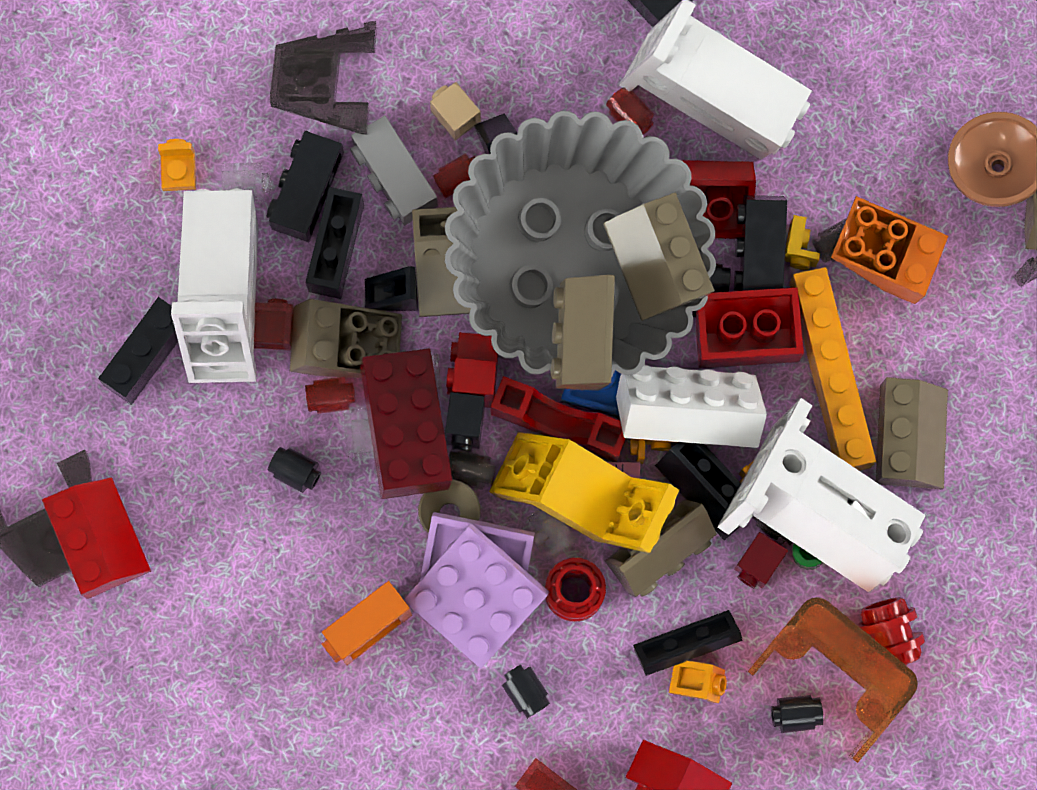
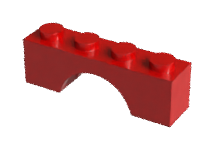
[490,376,626,462]

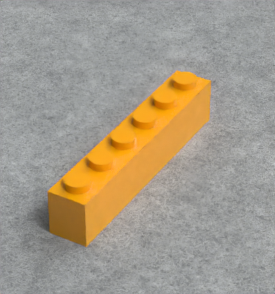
[789,267,876,471]

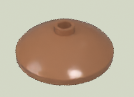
[948,112,1037,207]

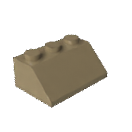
[603,192,714,321]
[551,275,615,391]
[875,377,948,489]
[605,499,717,597]

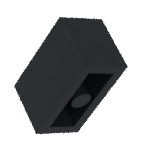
[445,392,485,453]

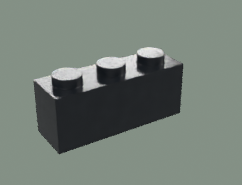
[266,131,344,243]
[305,187,364,299]
[734,195,787,291]
[98,297,178,405]
[655,442,741,541]

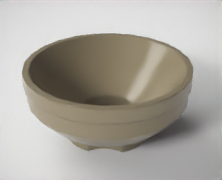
[418,480,480,534]

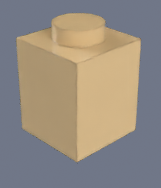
[430,82,481,141]

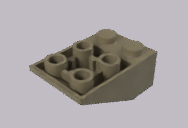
[412,207,471,317]
[289,299,402,378]

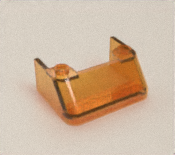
[747,597,918,763]

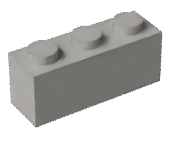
[350,116,438,226]

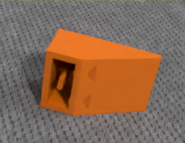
[831,196,949,304]

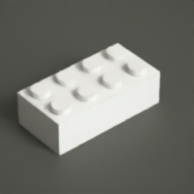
[616,364,767,448]

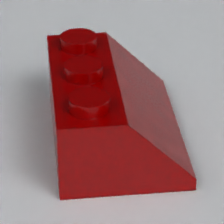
[681,160,756,239]
[696,287,804,368]
[42,477,151,599]

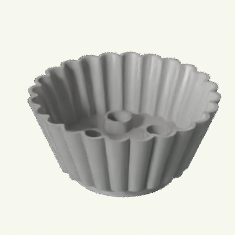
[445,111,716,377]

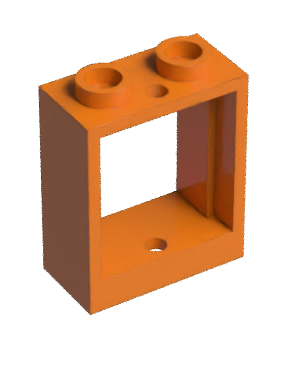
[321,581,413,665]

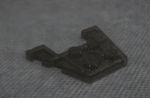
[269,21,377,135]
[0,449,92,587]

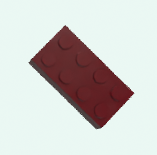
[360,348,452,499]

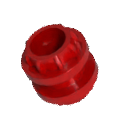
[545,558,606,622]
[857,597,926,670]

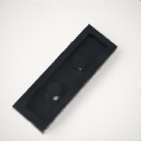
[633,610,743,676]

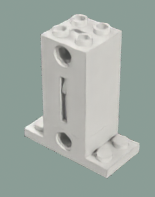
[619,0,812,160]
[171,188,258,383]
[718,398,926,592]

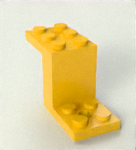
[489,432,679,553]

